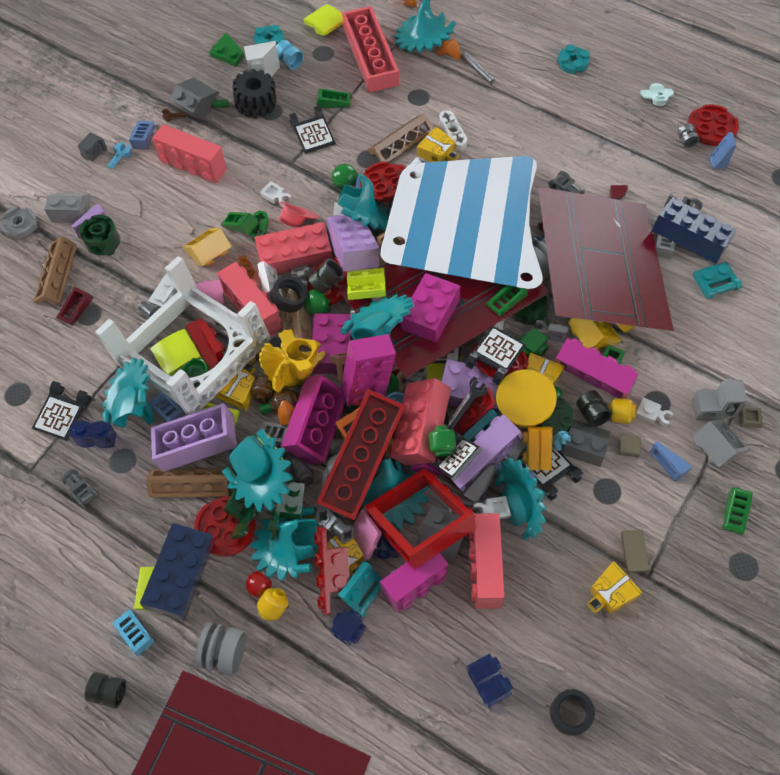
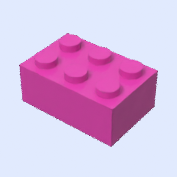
[401,273,460,343]
[311,313,352,374]
[380,553,448,613]

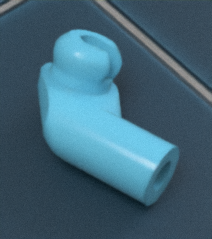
[552,430,571,451]

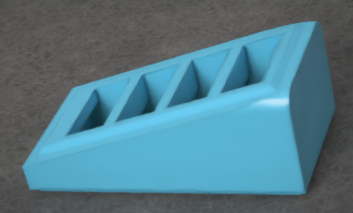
[112,609,155,656]

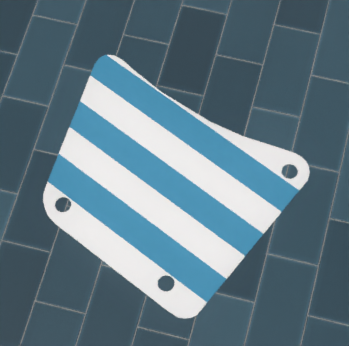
[380,156,543,289]

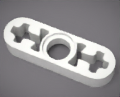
[439,110,467,151]

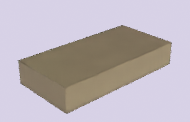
[621,530,649,573]

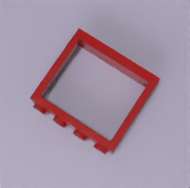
[364,468,477,570]

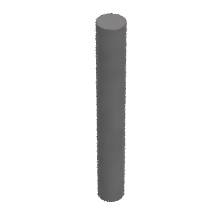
[460,51,495,85]

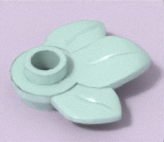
[640,83,674,106]

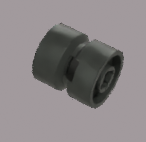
[309,259,344,294]
[576,390,612,427]
[84,672,127,709]

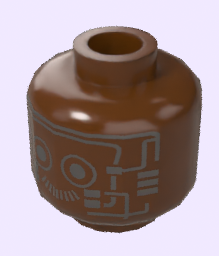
[250,374,276,404]
[270,389,298,414]

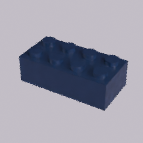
[652,198,737,264]
[140,523,215,621]

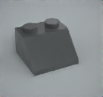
[169,77,219,120]
[562,419,611,467]
[415,505,465,565]

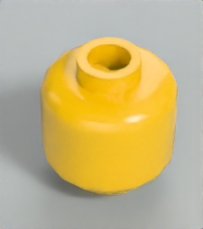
[608,398,637,424]
[257,588,289,621]

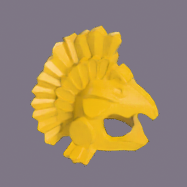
[259,329,326,393]

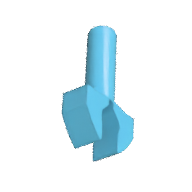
[107,142,132,169]

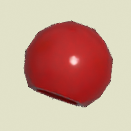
[246,571,272,598]

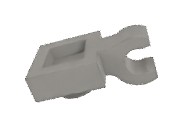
[290,265,311,286]
[535,320,568,343]

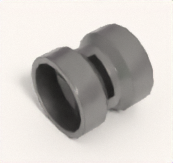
[677,124,700,148]

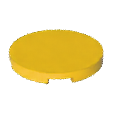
[496,370,557,428]

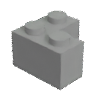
[692,379,747,420]

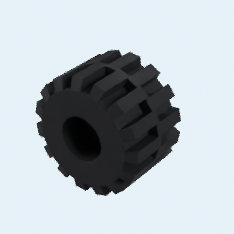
[232,69,276,118]

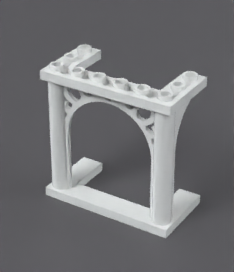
[95,256,271,415]

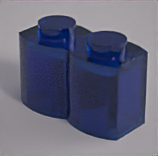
[69,420,117,448]
[466,653,513,709]

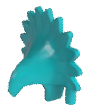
[394,0,456,53]
[338,173,390,231]
[340,294,414,340]
[101,358,154,428]
[222,429,293,512]
[361,458,429,530]
[494,458,546,540]
[250,505,320,581]

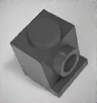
[78,132,108,162]

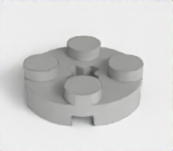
[0,207,38,240]

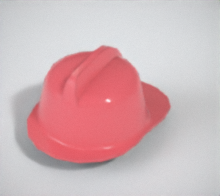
[279,201,319,227]

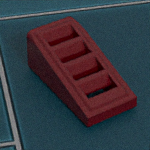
[56,287,94,326]

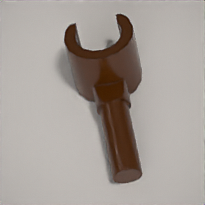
[162,108,186,122]

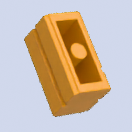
[523,426,553,470]

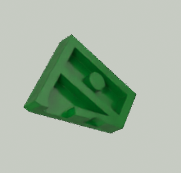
[209,33,245,67]

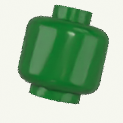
[428,425,457,457]

